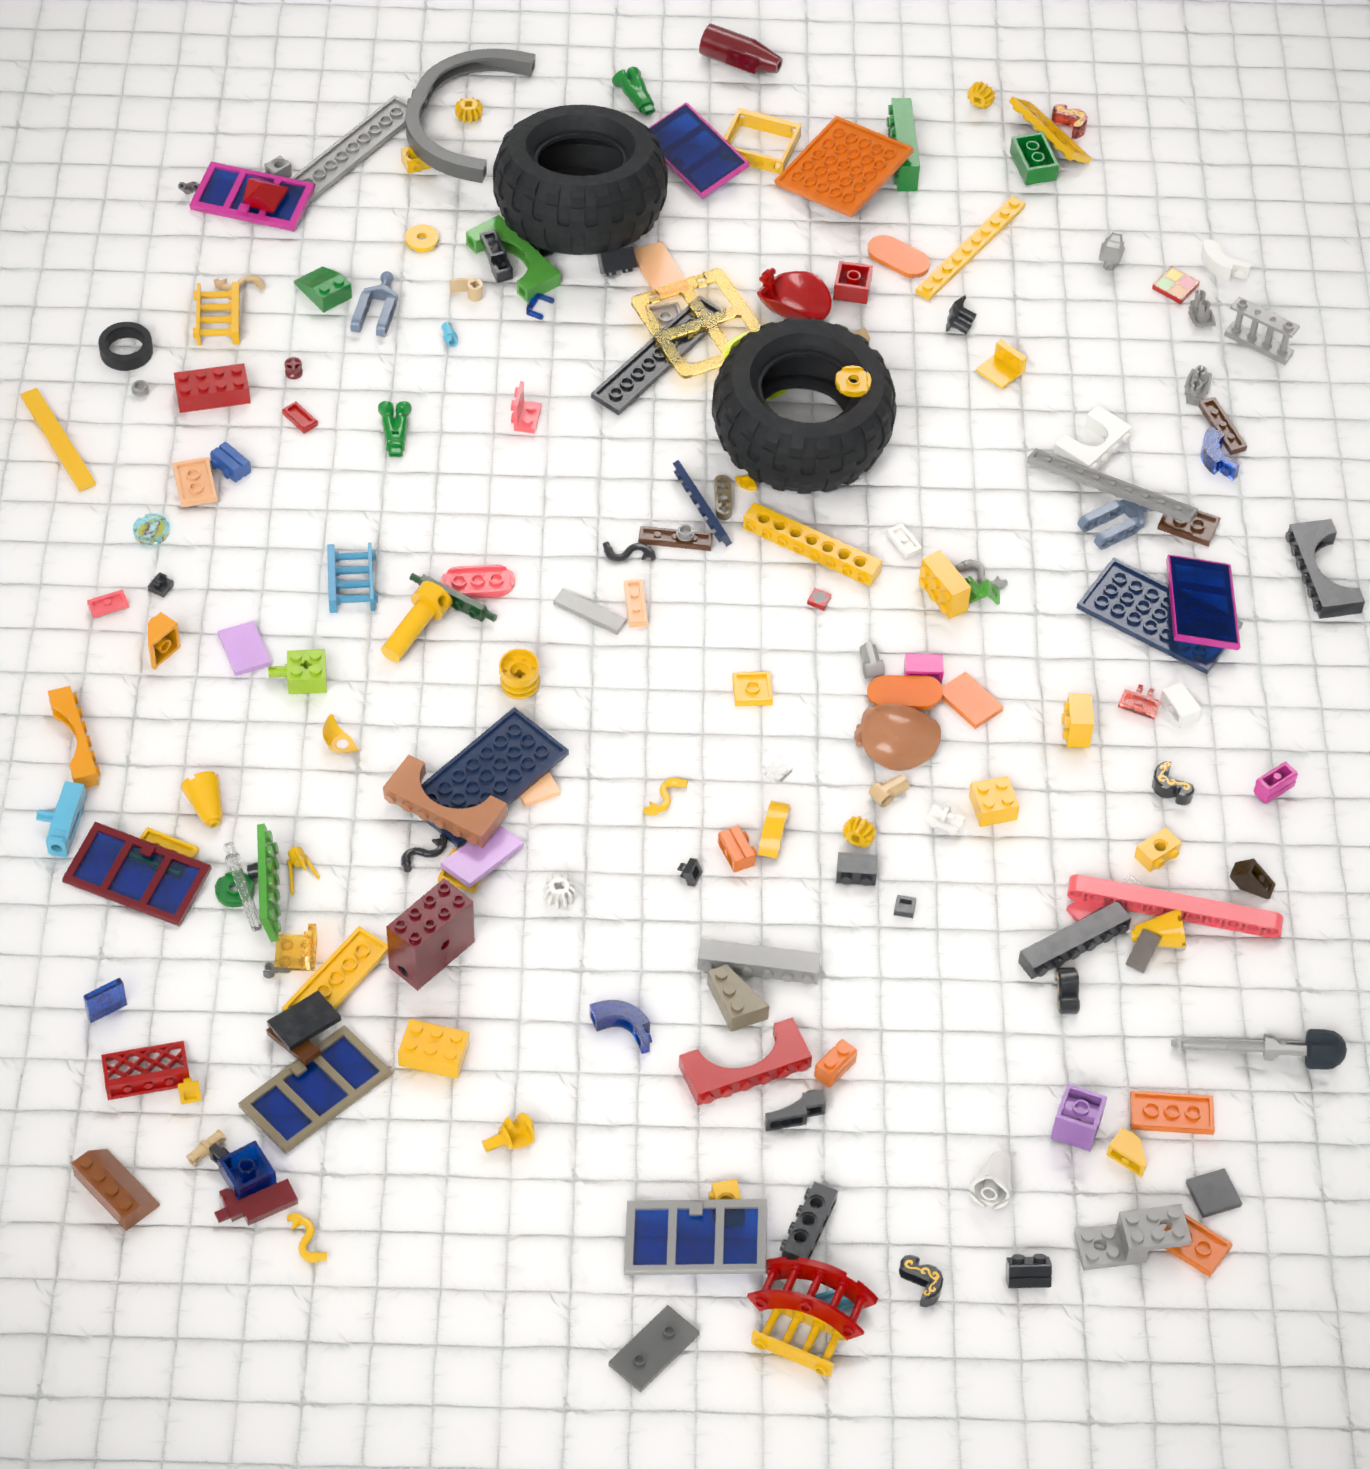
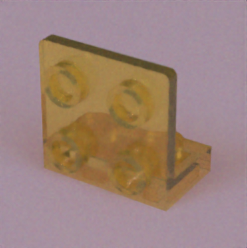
[274,924,318,971]

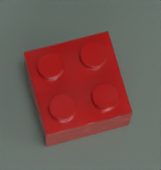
[833,261,873,304]

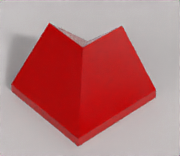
[243,178,289,213]

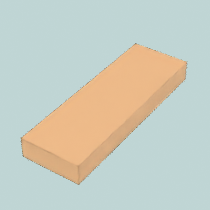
[624,579,648,627]

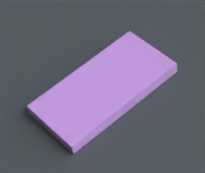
[441,825,524,888]

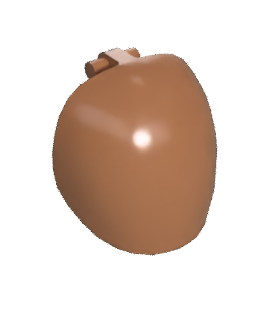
[854,704,941,771]

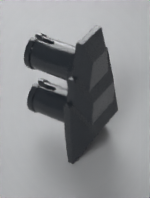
[946,295,977,335]

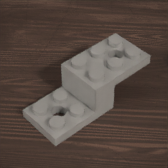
[1074,1204,1192,1271]

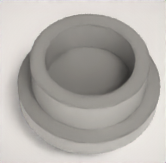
[131,380,149,397]
[676,524,694,541]

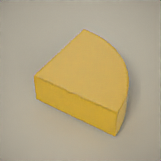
[735,475,757,491]

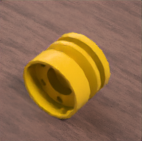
[499,648,540,699]

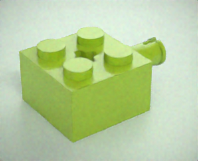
[268,649,327,694]

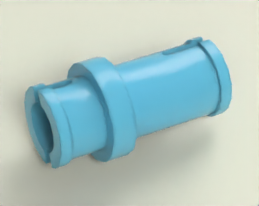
[441,322,458,347]

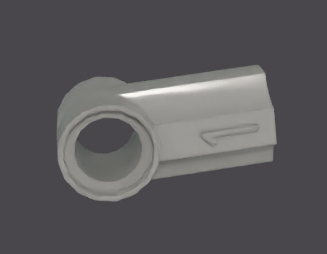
[859,642,885,679]

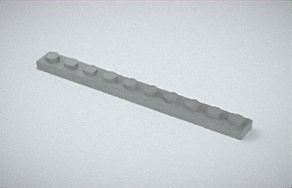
[1027,449,1198,523]

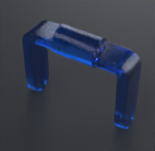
[526,293,555,320]

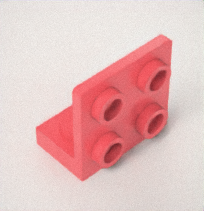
[511,381,542,434]

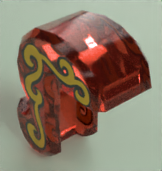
[1052,104,1088,139]

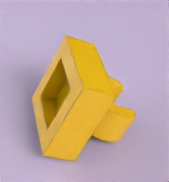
[178,1077,202,1105]

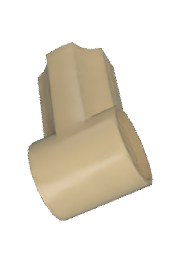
[869,774,910,807]

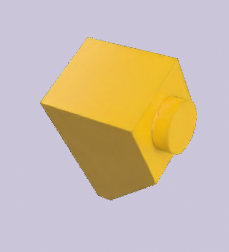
[1107,1127,1147,1177]

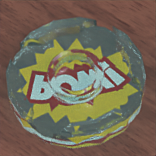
[133,514,170,545]

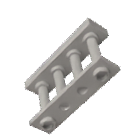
[1224,296,1300,365]

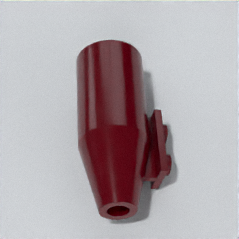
[699,23,783,74]

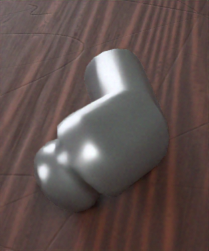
[178,181,199,194]

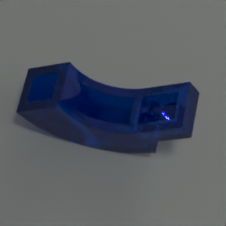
[1201,426,1240,481]

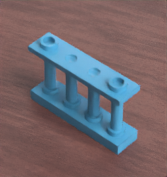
[327,542,378,613]

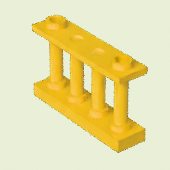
[193,282,240,346]
[751,1309,848,1377]

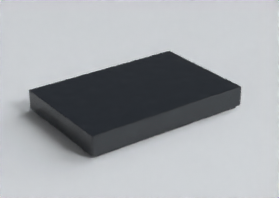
[267,991,342,1051]

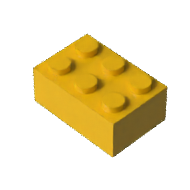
[918,550,971,619]
[398,1019,470,1079]

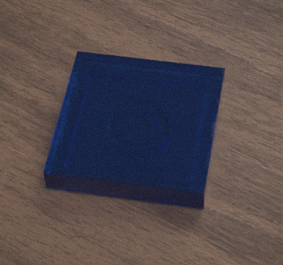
[83,978,127,1023]

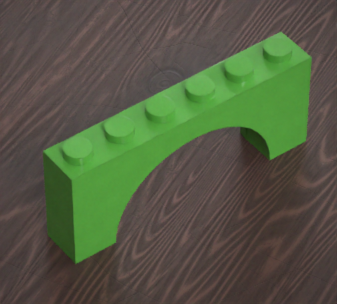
[466,215,561,303]

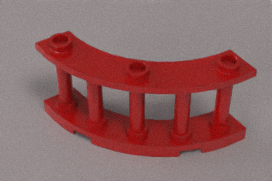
[747,1257,878,1340]

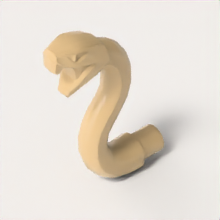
[214,275,266,291]

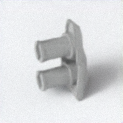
[1099,232,1125,271]
[1188,290,1216,327]
[1184,365,1212,406]

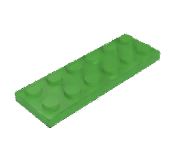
[257,823,281,942]

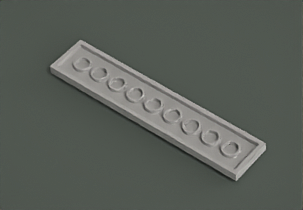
[284,95,407,203]

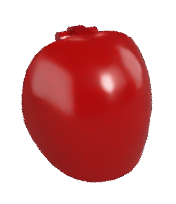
[757,268,832,320]

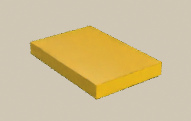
[127,827,200,880]

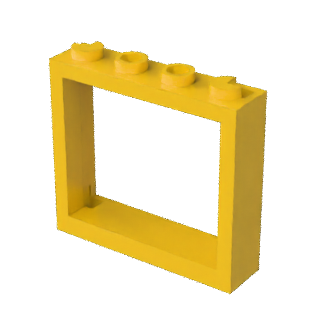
[719,108,802,174]

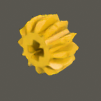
[967,81,995,110]
[455,97,483,124]
[842,816,876,849]

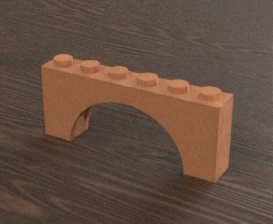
[383,754,508,848]

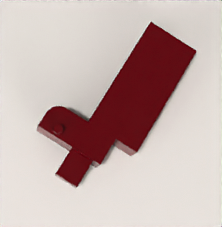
[214,1178,298,1226]

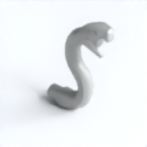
[955,559,1008,589]

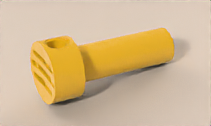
[381,581,452,662]

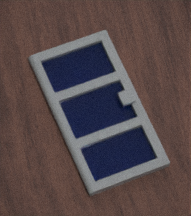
[624,1199,768,1275]

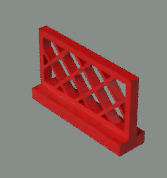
[101,1041,190,1100]

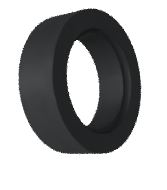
[98,322,153,371]

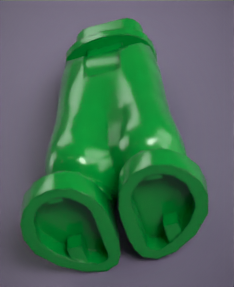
[612,67,655,116]
[378,401,412,457]

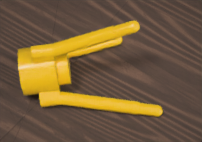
[286,846,320,895]

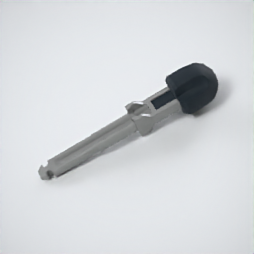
[1171,1029,1347,1070]

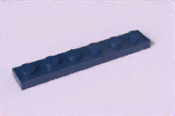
[672,460,732,547]

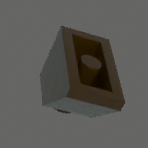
[1229,858,1276,899]

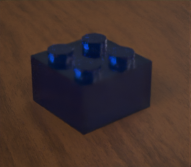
[218,1140,277,1200]

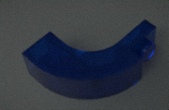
[589,1000,652,1054]

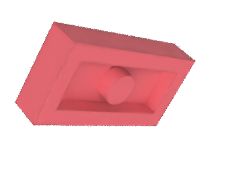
[87,589,129,618]

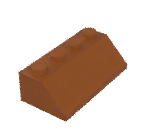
[71,1149,160,1231]

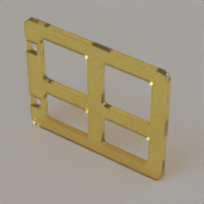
[631,268,762,379]

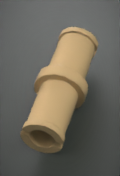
[186,1129,227,1166]

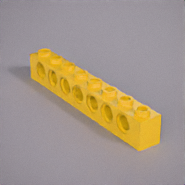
[743,502,882,587]

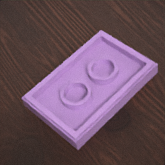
[218,620,272,676]

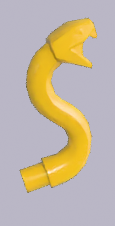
[643,778,688,816]
[287,1213,327,1263]

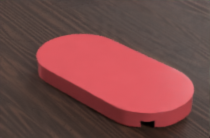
[441,565,515,598]

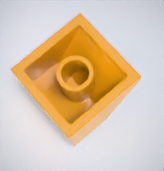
[148,612,181,669]

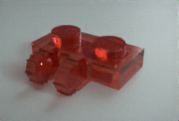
[1118,684,1161,720]

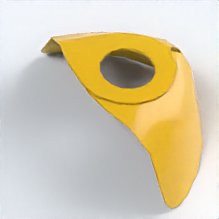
[323,714,362,754]

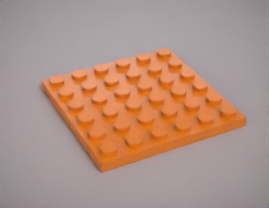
[774,116,914,218]

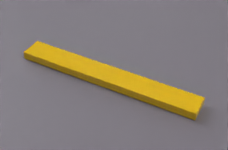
[20,388,96,492]

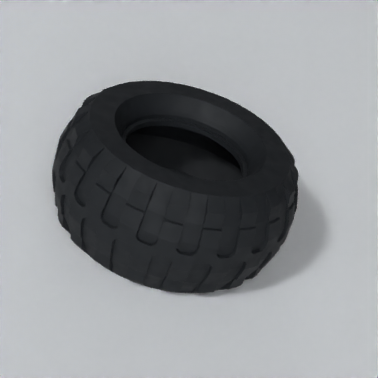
[493,105,668,255]
[711,318,897,494]

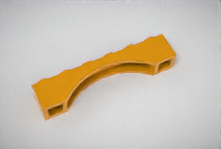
[47,686,101,788]

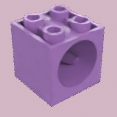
[1051,1083,1107,1152]

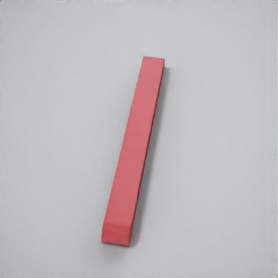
[1067,874,1283,938]

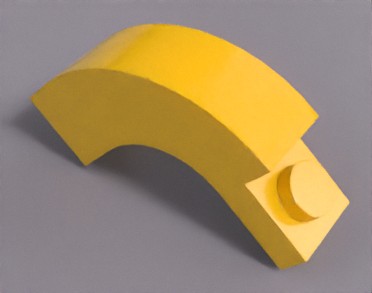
[758,800,791,859]

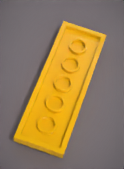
[1009,96,1092,164]
[282,926,388,1012]

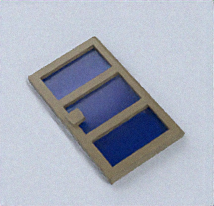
[238,1025,393,1154]

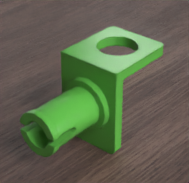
[965,576,1000,605]

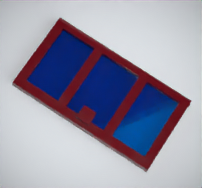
[62,822,212,927]

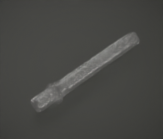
[223,842,262,932]

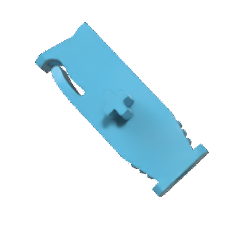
[36,781,87,857]

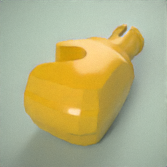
[482,1112,535,1153]

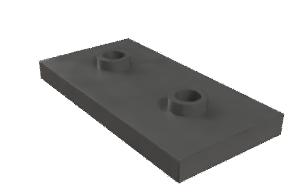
[608,1305,700,1393]

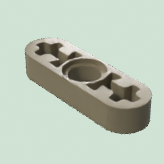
[714,475,732,520]

